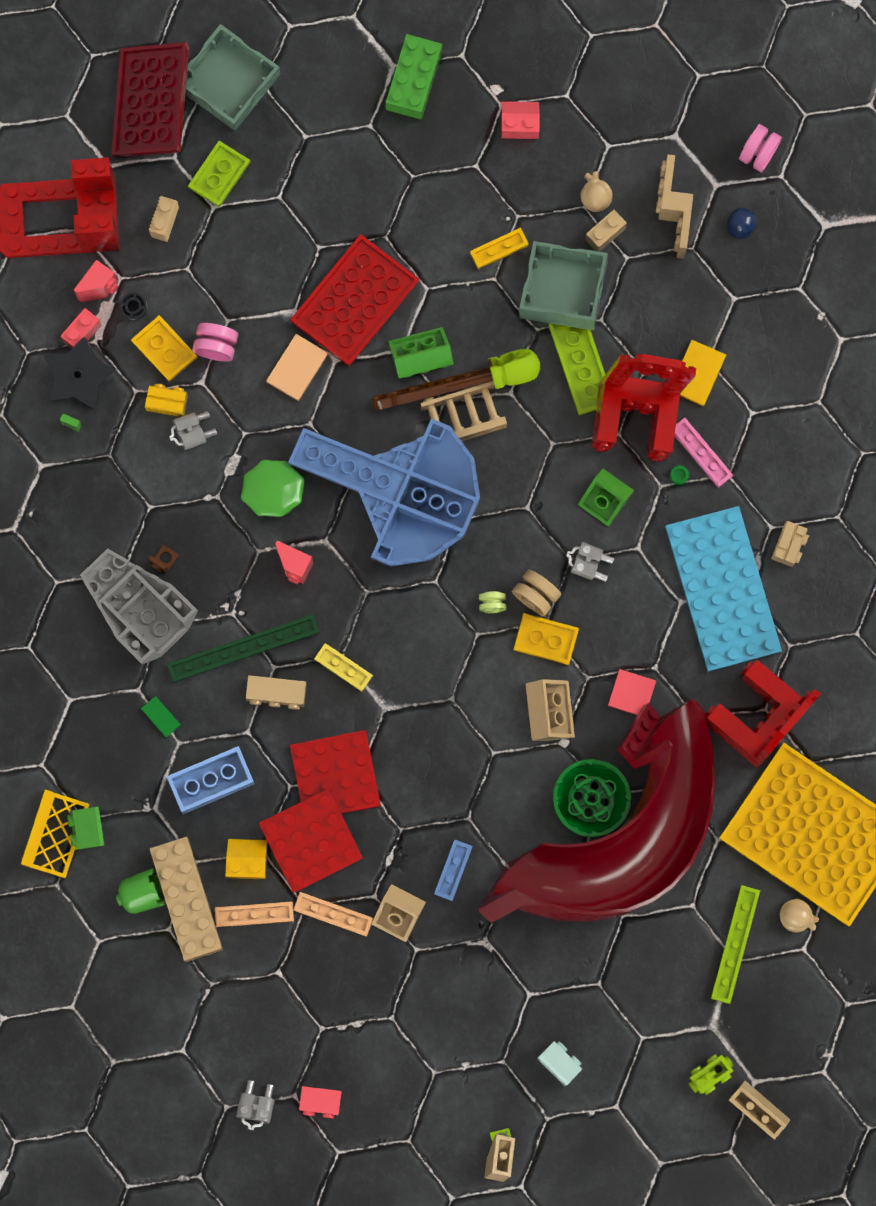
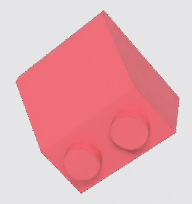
[501,102,540,139]
[74,260,118,302]
[276,541,313,584]

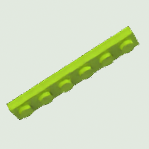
[711,885,760,1004]

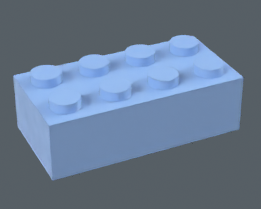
[167,746,254,814]

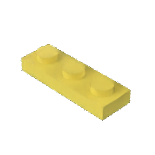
[314,643,373,692]

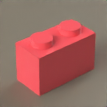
[60,308,102,349]
[299,1086,342,1119]

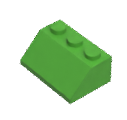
[388,327,454,378]

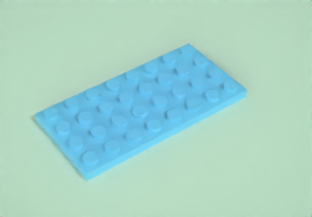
[665,506,782,672]

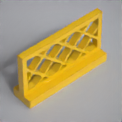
[20,790,89,878]

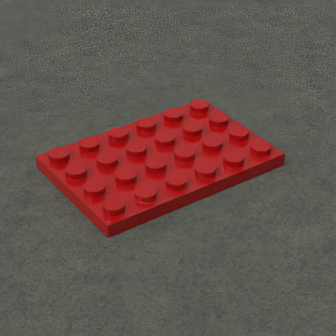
[290,234,420,367]

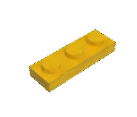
[470,228,529,269]

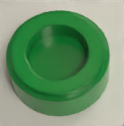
[670,465,689,485]

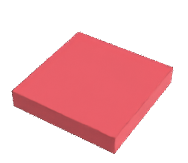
[608,669,656,715]

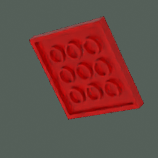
[290,730,381,814]
[259,788,363,893]

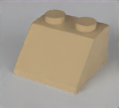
[372,884,426,942]

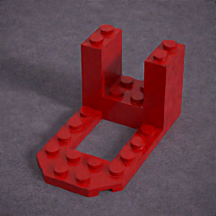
[0,157,120,258]
[591,354,697,462]
[706,660,821,768]

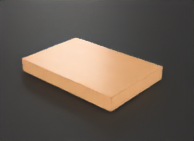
[266,334,328,402]

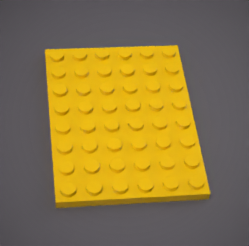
[719,743,876,927]

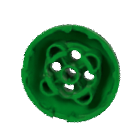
[553,759,631,837]

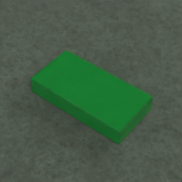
[141,696,181,738]

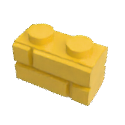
[145,384,188,417]

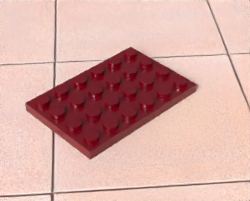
[111,42,189,157]

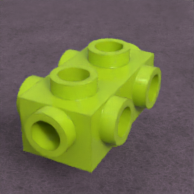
[688,1054,734,1095]

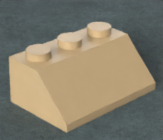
[526,679,575,741]

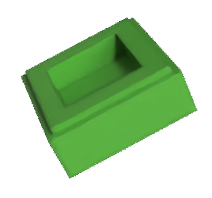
[60,414,82,431]

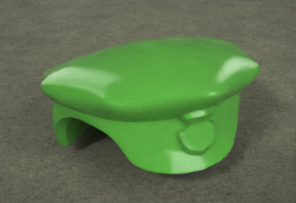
[241,460,304,517]

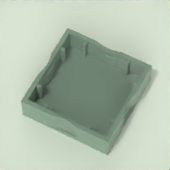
[185,24,281,131]
[519,241,608,330]

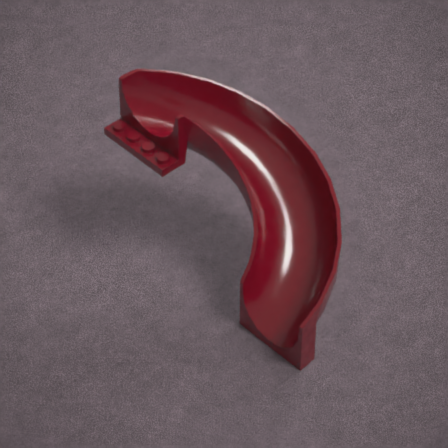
[478,699,715,923]

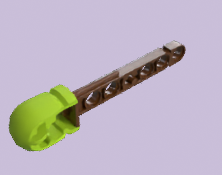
[372,349,540,410]

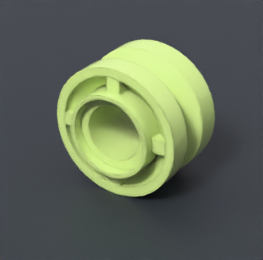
[479,591,506,613]

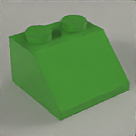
[578,469,634,527]
[67,807,104,850]

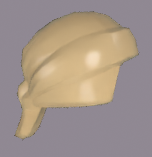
[580,171,613,212]
[779,899,819,933]

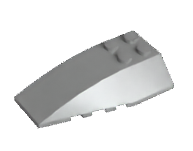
[80,549,198,664]

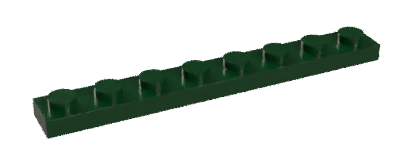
[167,614,319,683]

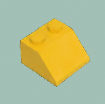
[226,839,267,879]

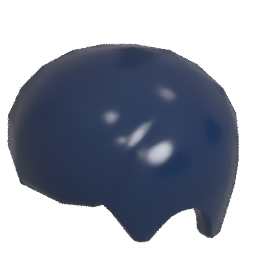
[727,208,757,239]

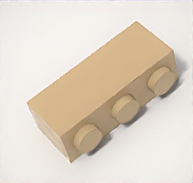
[246,675,307,710]
[729,1081,790,1140]

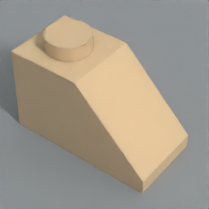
[484,1134,515,1182]

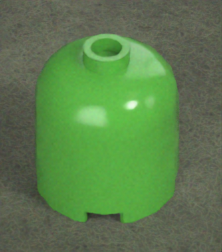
[116,869,165,914]

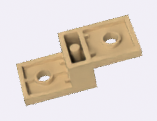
[656,154,693,259]

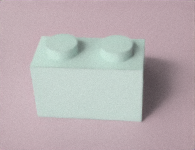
[537,1041,582,1086]

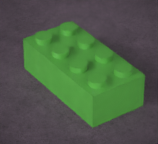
[386,34,442,120]

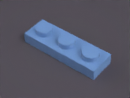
[434,839,473,901]

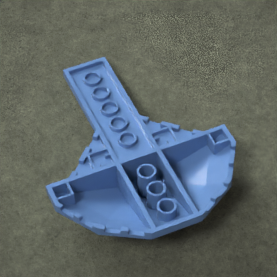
[288,419,480,566]

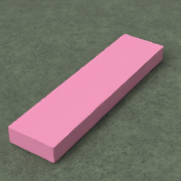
[675,418,733,488]

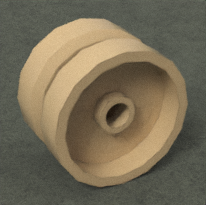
[512,569,561,616]

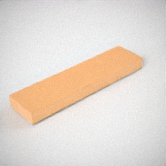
[293,892,373,937]
[215,902,294,927]

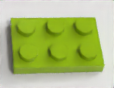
[188,141,250,207]

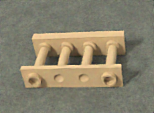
[421,381,507,441]

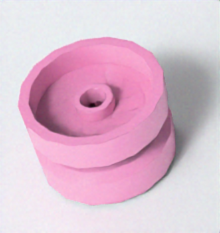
[739,124,783,173]
[192,323,238,361]

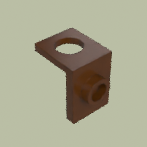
[149,545,179,574]

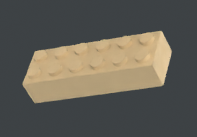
[150,837,223,962]

